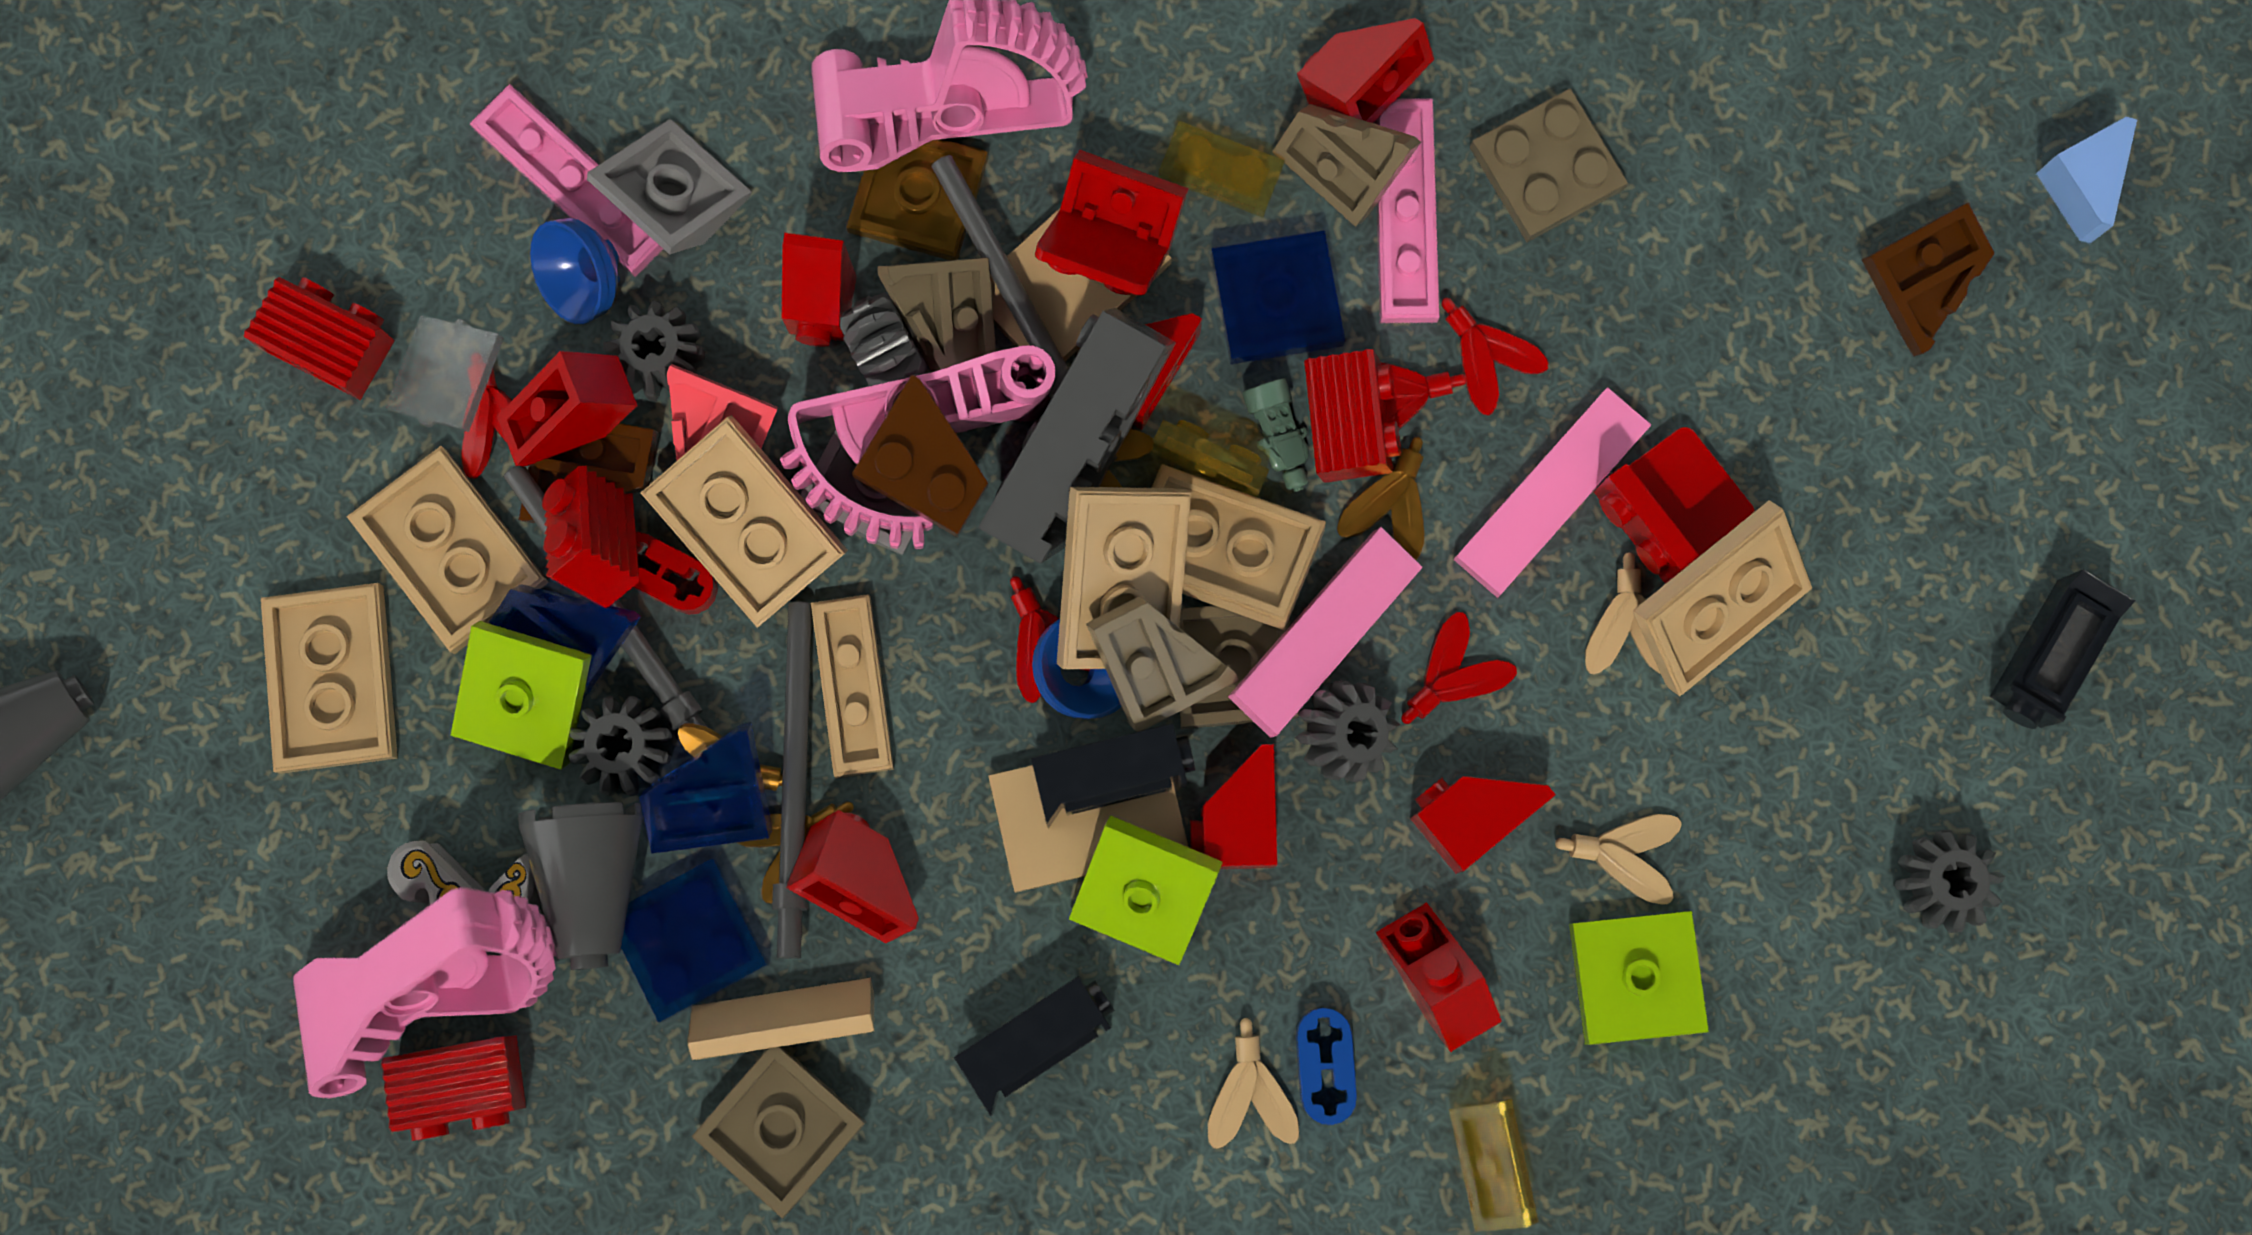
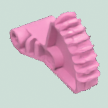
[811,0,1088,172]
[780,345,1055,549]
[293,888,556,1098]

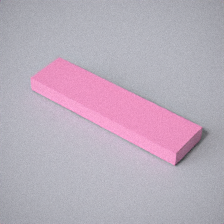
[470,84,663,277]
[1375,99,1439,323]
[1454,387,1651,598]
[1228,527,1423,738]

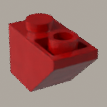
[1376,902,1502,1052]

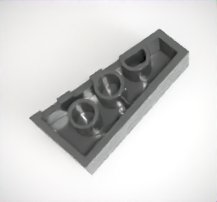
[978,308,1177,564]

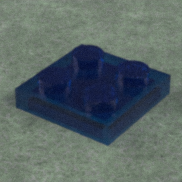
[1211,230,1345,365]
[621,858,769,1023]

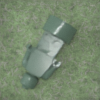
[1242,378,1309,493]

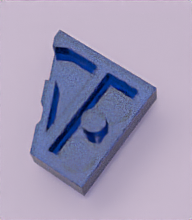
[488,584,641,702]
[639,722,773,854]

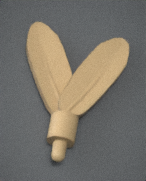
[1585,552,1661,675]
[1555,814,1682,904]
[1208,1018,1299,1149]

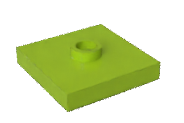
[450,621,592,770]
[1069,815,1223,965]
[1569,911,1709,1045]

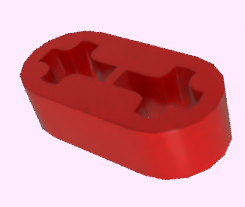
[632,532,718,615]

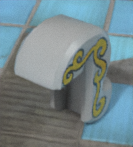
[387,841,541,909]

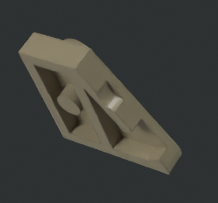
[1272,104,1421,227]
[877,258,996,372]
[1086,596,1239,732]

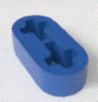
[1295,1008,1357,1125]

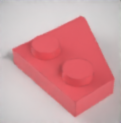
[667,364,778,461]

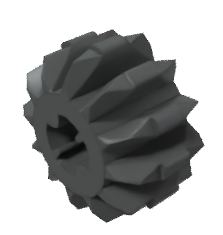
[840,292,927,386]
[603,300,705,402]
[1295,680,1401,782]
[569,696,672,796]
[1894,830,2005,933]

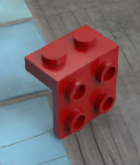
[1035,150,1189,295]
[1594,427,1755,584]

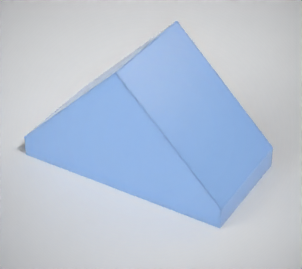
[2036,117,2137,243]

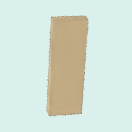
[811,594,894,778]
[687,978,874,1060]

